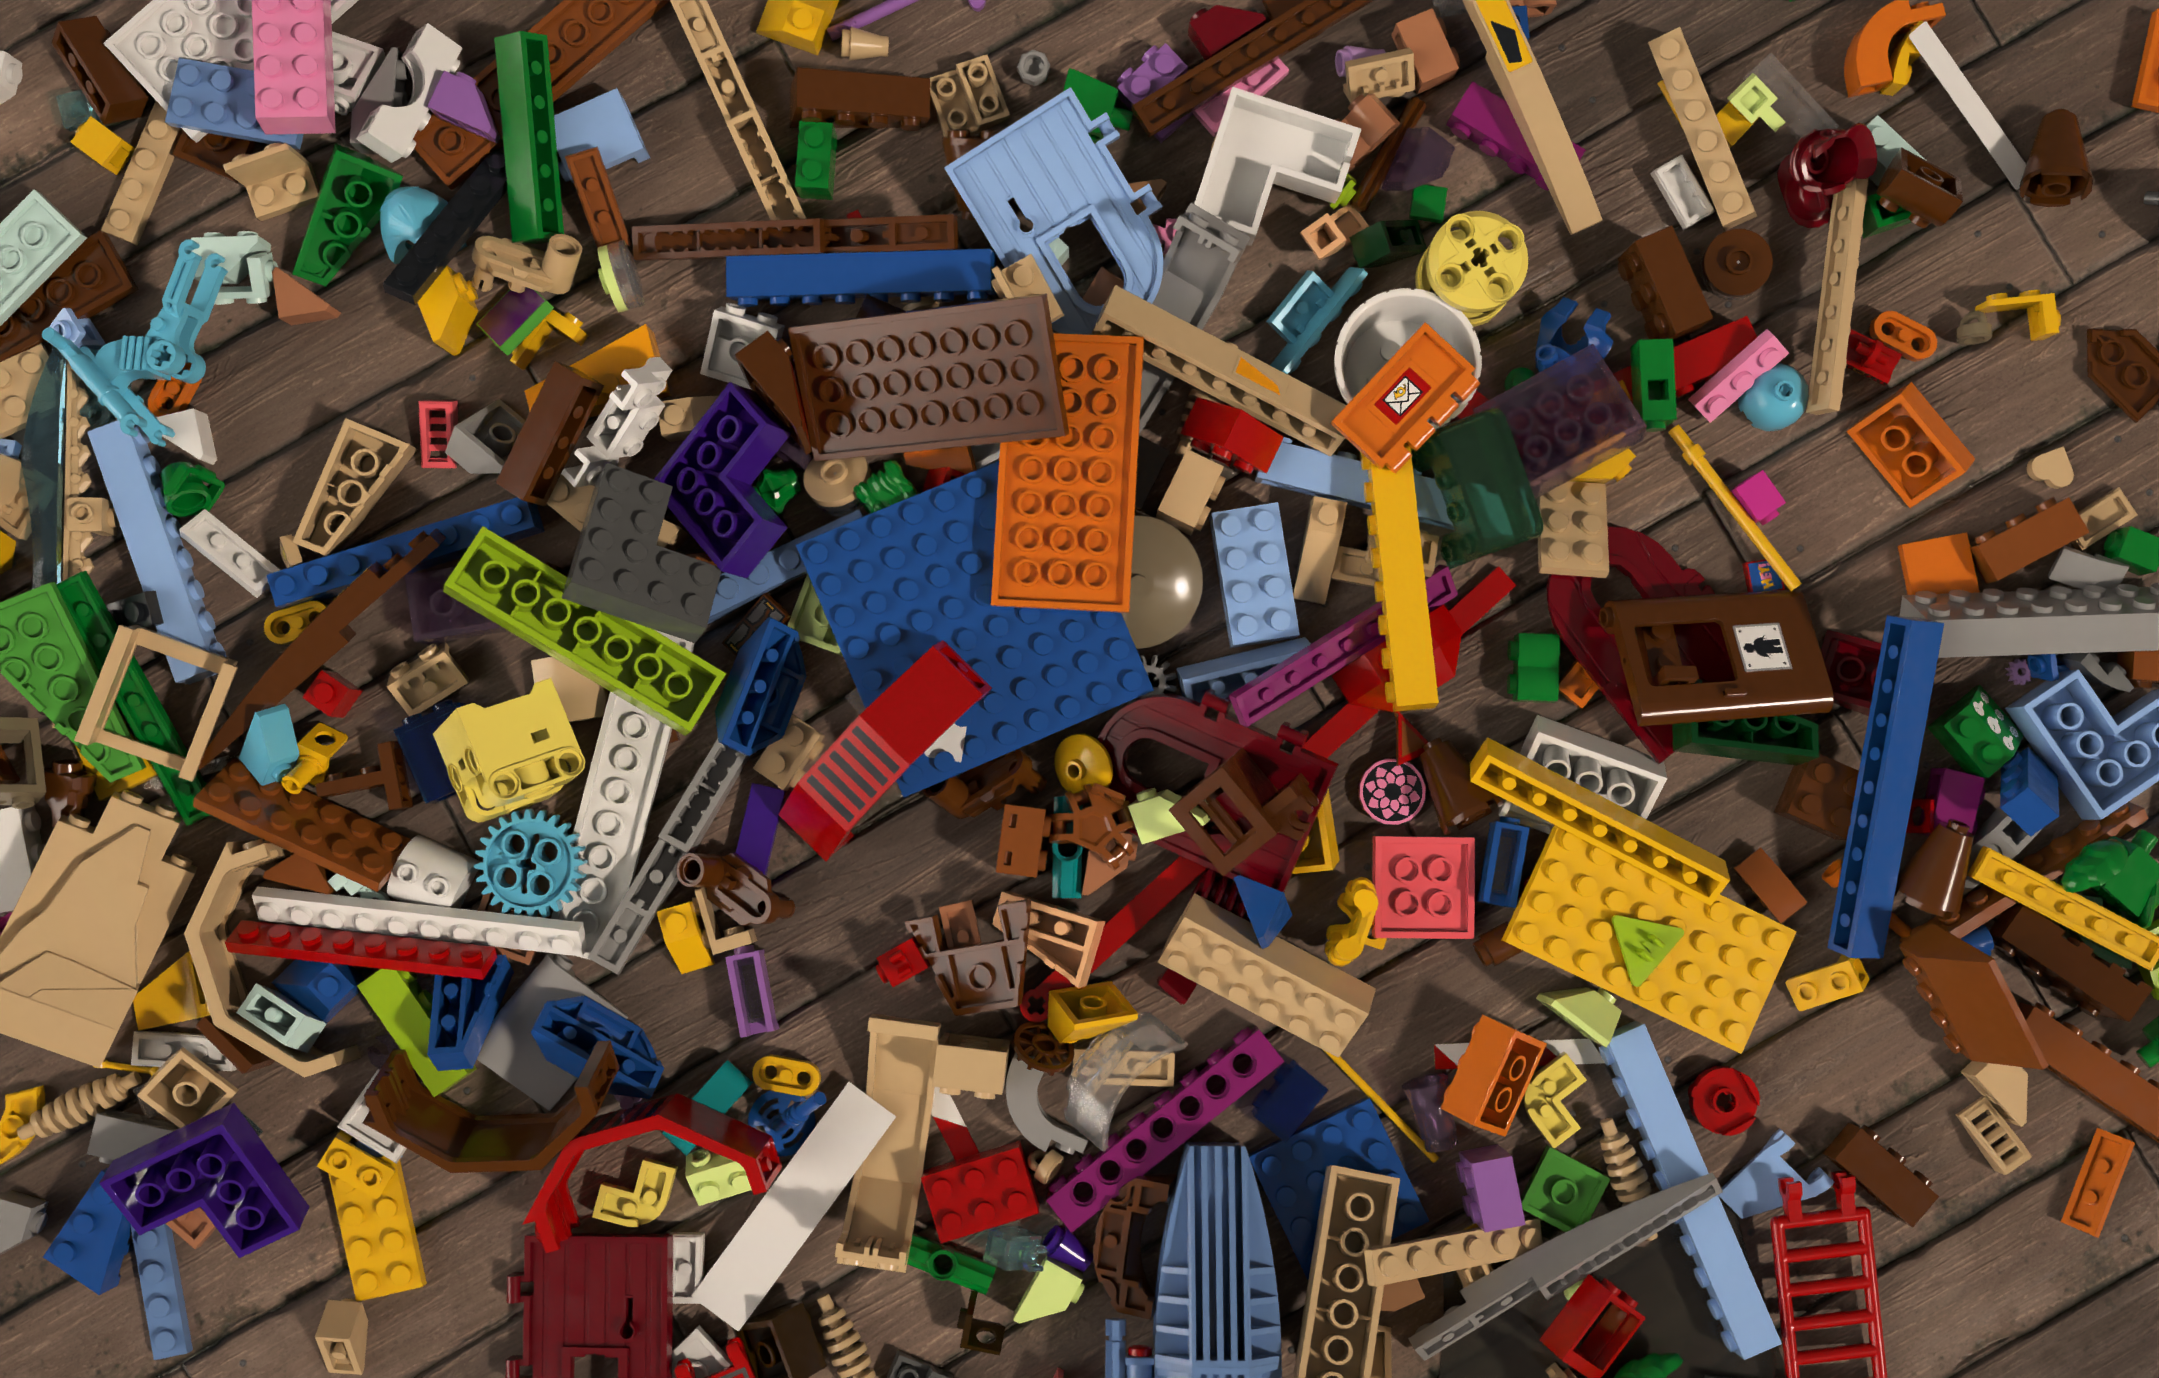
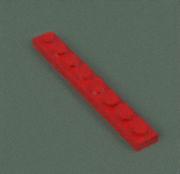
[225,920,497,980]

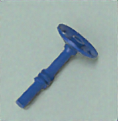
[748,1091,827,1156]

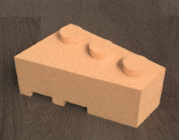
[992,891,1106,988]

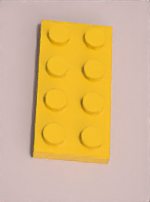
[328,1156,427,1302]

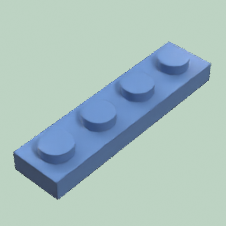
[130,1224,193,1360]

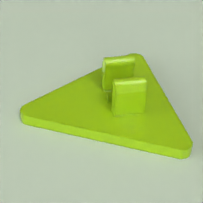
[1611,915,1684,987]

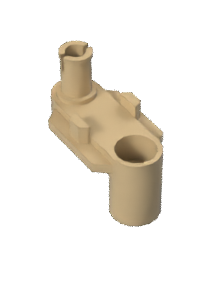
[471,234,582,294]

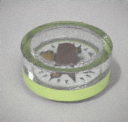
[597,240,645,313]

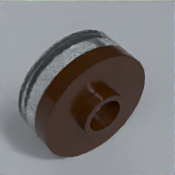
[1700,229,1773,300]

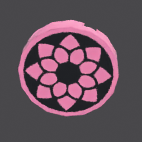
[1358,758,1426,825]

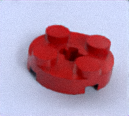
[1688,1066,1760,1136]

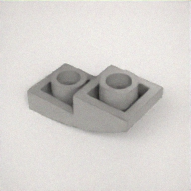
[2048,546,2129,589]

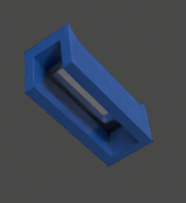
[1475,816,1530,908]

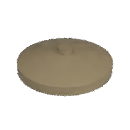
[1121,514,1203,649]

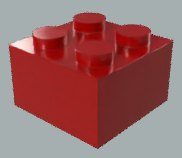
[1180,397,1284,474]

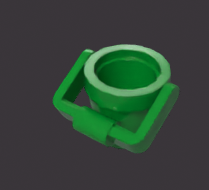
[161,462,225,517]

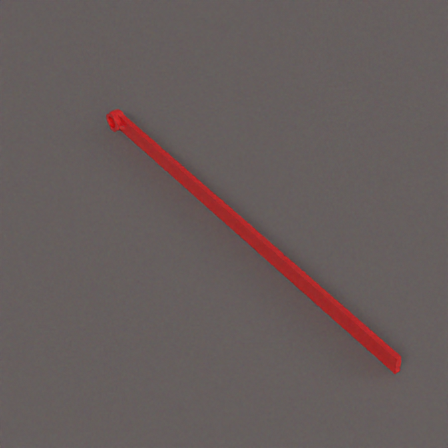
[1020,566,1517,1022]

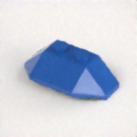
[715,617,807,756]
[531,995,664,1099]

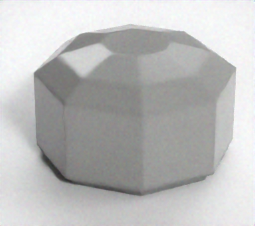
[1017,50,1050,86]

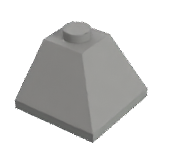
[445,399,525,474]

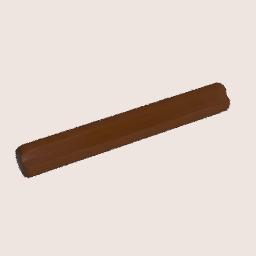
[1350,97,1426,213]

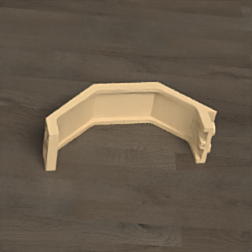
[184,839,361,1078]
[835,1014,941,1273]

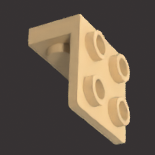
[223,143,320,221]

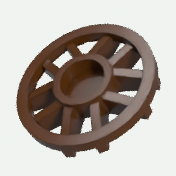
[1012,1022,1074,1076]

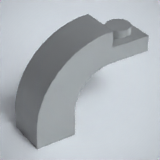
[1006,1052,1088,1154]

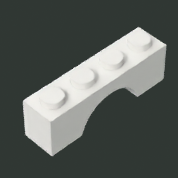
[356,23,462,163]

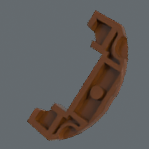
[1093,1174,1177,1320]

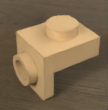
[67,497,120,536]

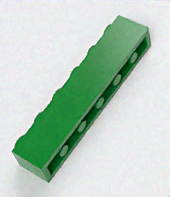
[494,31,564,244]

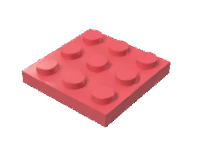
[1372,836,1475,939]

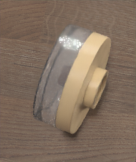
[803,457,873,516]

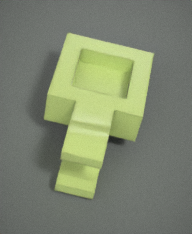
[1727,73,1786,132]

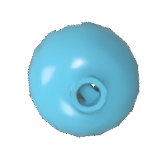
[1738,363,1809,431]

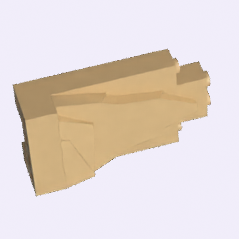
[0,790,197,1068]

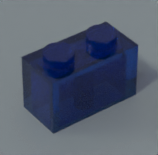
[1251,1059,1328,1143]

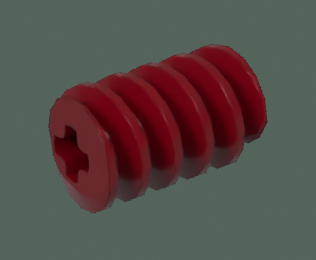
[1188,869,1251,922]

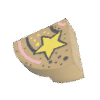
[280,534,303,568]

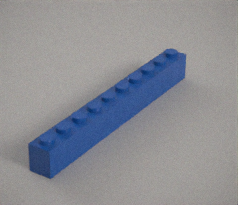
[1827,615,1944,959]

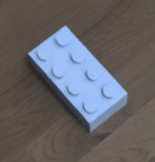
[1209,502,1300,648]

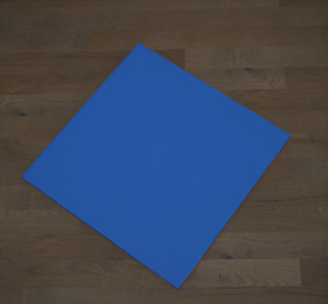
[796,461,1154,798]

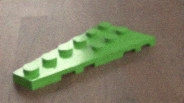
[0,582,146,783]

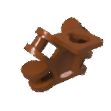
[1049,783,1136,871]

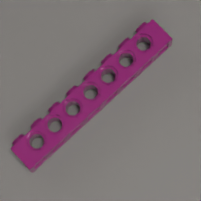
[1046,1026,1285,1233]

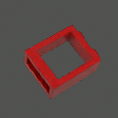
[1539,1274,1646,1378]

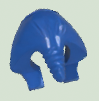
[1535,297,1613,387]

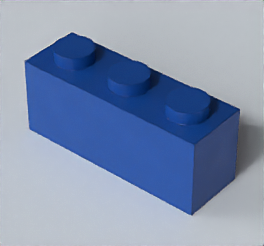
[2000,747,2059,837]

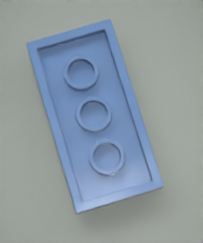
[165,58,304,149]

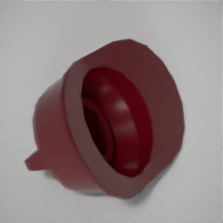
[1777,154,1833,228]

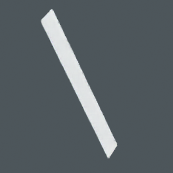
[1909,21,2026,190]

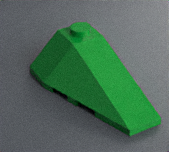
[292,143,403,287]

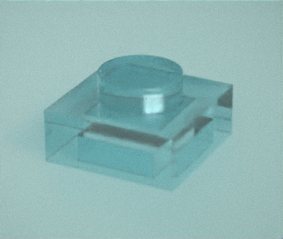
[56,89,102,131]

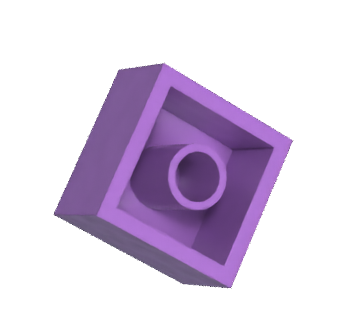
[1456,1144,1526,1233]

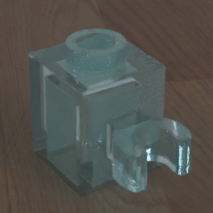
[983,1226,1047,1272]

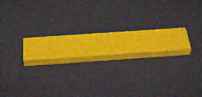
[1967,846,2159,971]

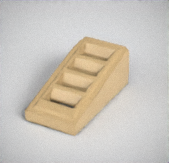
[1956,1096,2032,1175]

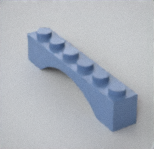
[708,509,864,624]

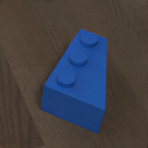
[427,955,514,1071]
[43,1167,131,1295]

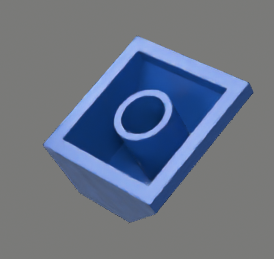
[272,960,365,1023]

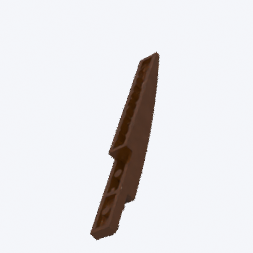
[632,214,958,261]
[198,528,446,770]

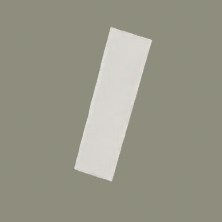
[691,1082,896,1332]

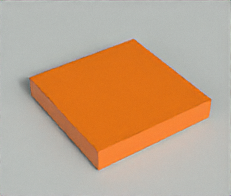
[1897,532,1980,595]

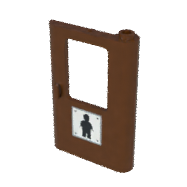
[1599,589,1834,726]

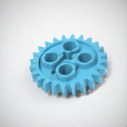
[474,809,588,918]

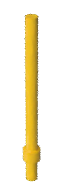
[1668,424,1802,592]

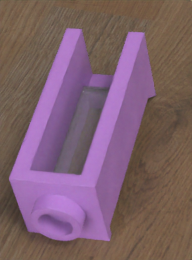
[725,944,780,1038]

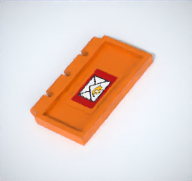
[1330,322,1480,474]

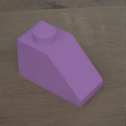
[427,71,500,144]

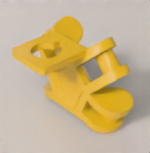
[1324,877,1387,967]

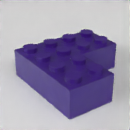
[654,382,791,579]
[99,1103,310,1258]

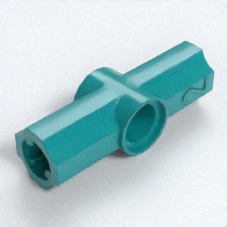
[1052,796,1083,899]

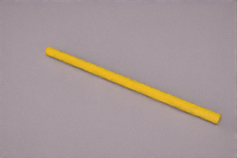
[1322,1049,1439,1163]

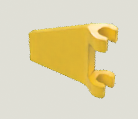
[133,951,210,1031]

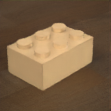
[932,1032,1011,1099]

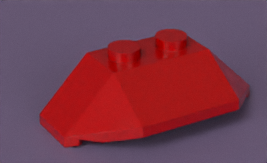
[1331,604,1462,713]

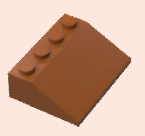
[1899,923,2049,1070]

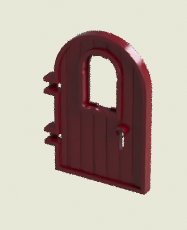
[1097,689,1339,892]
[505,1233,673,1378]

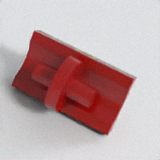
[1846,329,1902,386]

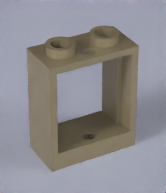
[0,717,46,809]

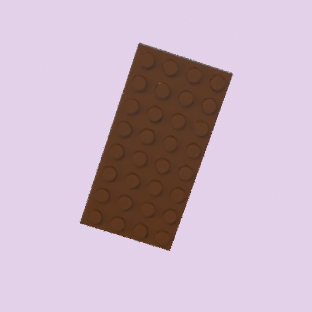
[788,293,1069,462]

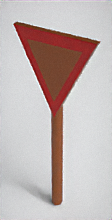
[1393,712,1428,766]

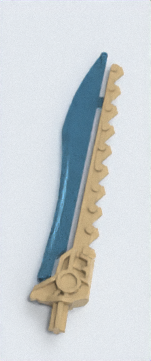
[21,346,94,728]

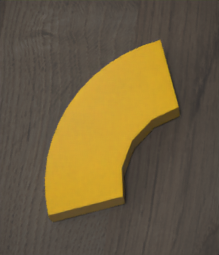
[0,1085,45,1165]

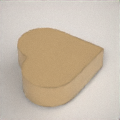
[2026,446,2074,489]

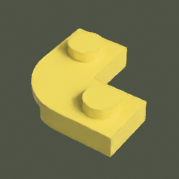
[1524,1052,1587,1149]
[592,1158,678,1227]

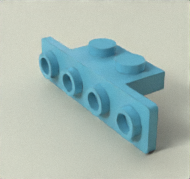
[1266,267,1368,374]

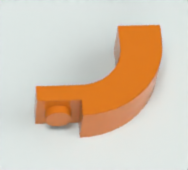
[1844,0,1946,98]

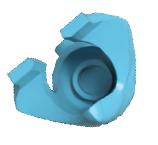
[380,186,467,264]

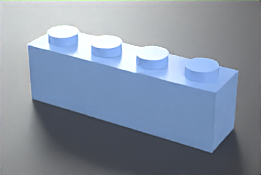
[1176,637,1311,703]

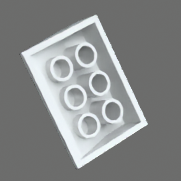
[1499,715,1667,834]

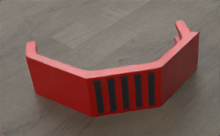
[778,640,992,862]
[522,1093,782,1253]

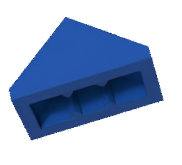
[1234,875,1292,949]

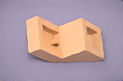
[1300,202,1369,260]

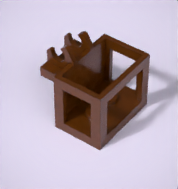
[1169,747,1319,876]

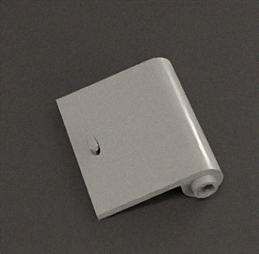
[477,953,628,1111]

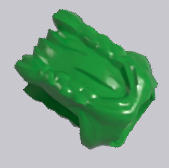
[853,460,919,514]

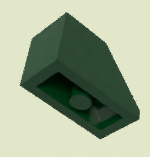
[1349,220,1427,268]

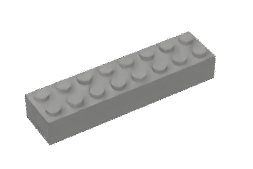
[1899,583,2159,658]

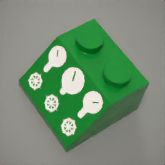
[1927,684,2024,778]

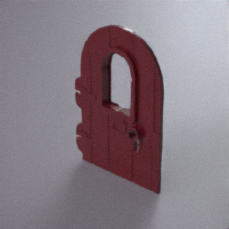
[1546,527,1735,764]

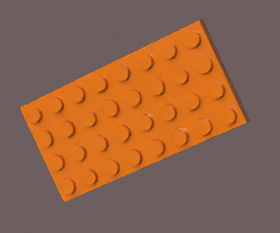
[991,333,1144,613]

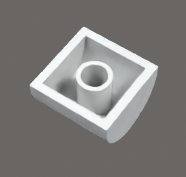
[387,835,481,909]

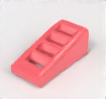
[418,400,458,468]

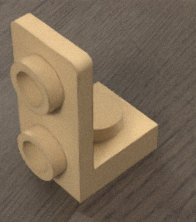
[692,888,757,955]

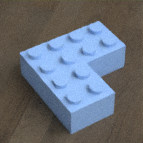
[2005,669,2159,820]

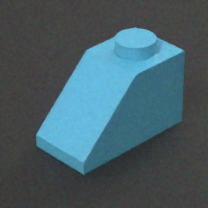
[239,704,299,786]

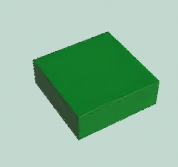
[1409,183,1448,223]

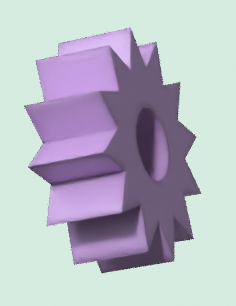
[2005,659,2031,685]

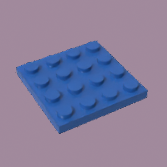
[1248,1096,1429,1280]

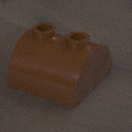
[1877,147,1963,228]

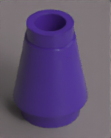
[1042,1225,1093,1272]

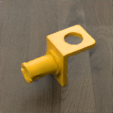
[281,723,348,794]

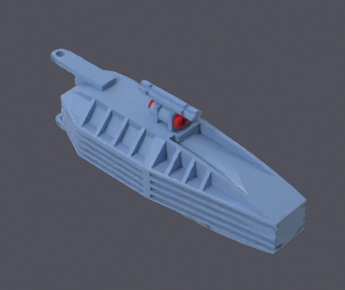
[1105,1142,1282,1378]

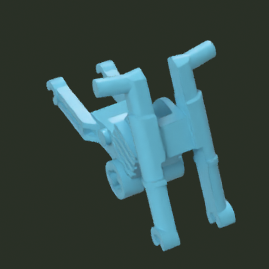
[42,239,228,447]

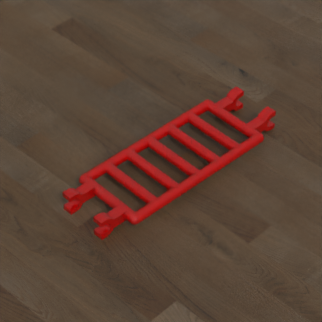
[1770,1171,1888,1378]

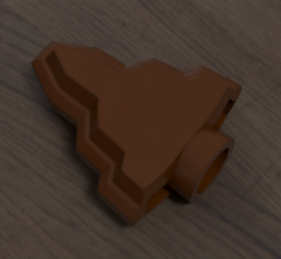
[44,759,97,828]

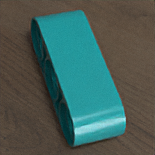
[662,1060,753,1156]

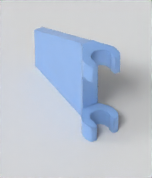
[1718,1129,1834,1219]

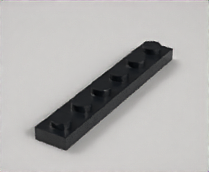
[382,150,508,305]

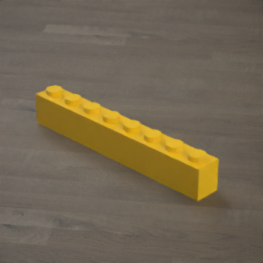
[1360,443,1439,712]
[1470,737,1730,906]

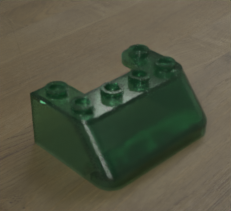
[1410,407,1543,570]

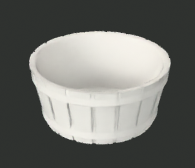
[1334,288,1482,429]

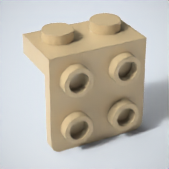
[0,453,64,541]

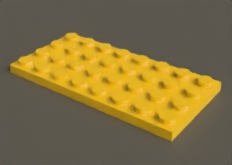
[1501,825,1797,1054]

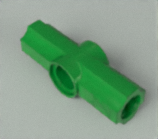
[907,1232,997,1295]

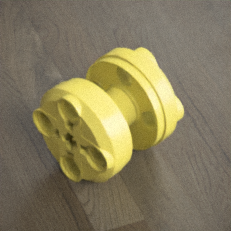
[1415,211,1528,327]

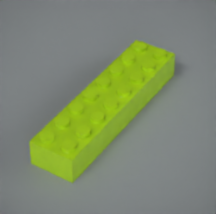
[443,526,726,736]

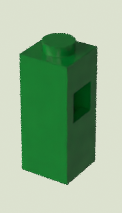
[1630,339,1677,432]

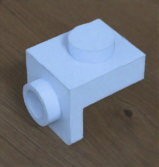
[49,308,105,350]

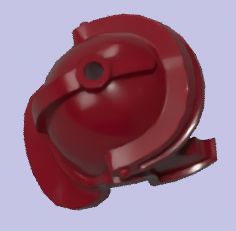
[1789,123,1878,196]

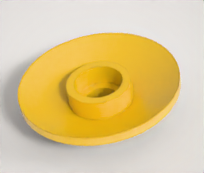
[1054,734,1113,794]

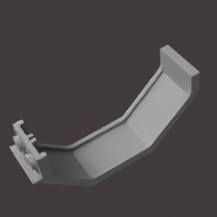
[1139,202,1251,435]

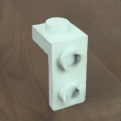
[214,252,278,305]

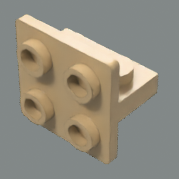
[991,254,1065,323]

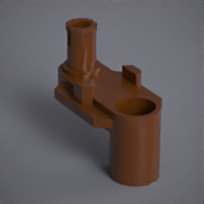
[922,749,1047,819]
[677,853,795,926]

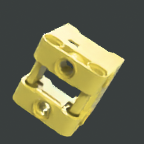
[433,678,585,823]

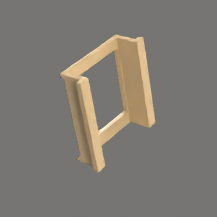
[74,625,238,782]

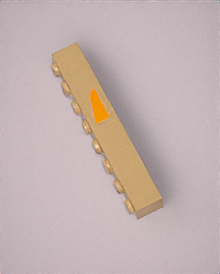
[1092,285,1346,457]

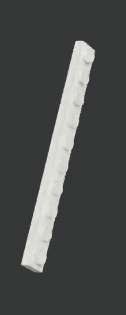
[252,886,587,957]

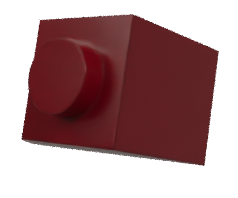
[1188,5,1266,61]

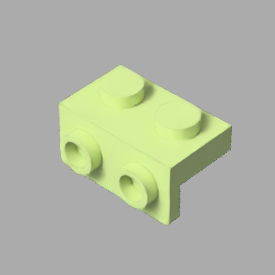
[685,1148,752,1206]

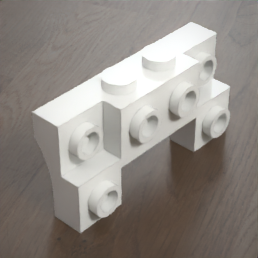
[561,357,673,488]

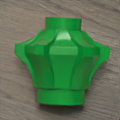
[752,468,801,516]

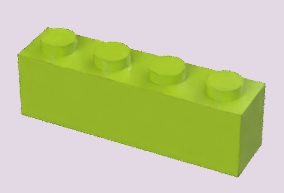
[357,969,477,1097]

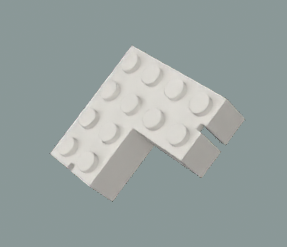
[1195,87,1361,246]

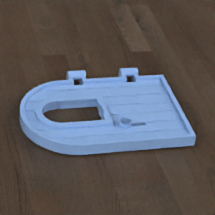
[944,87,1164,335]

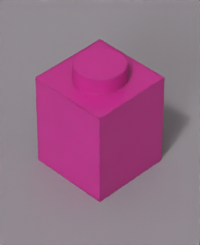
[1730,470,1786,526]

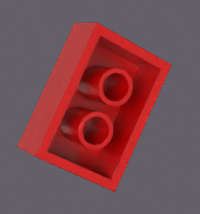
[921,1140,1040,1244]

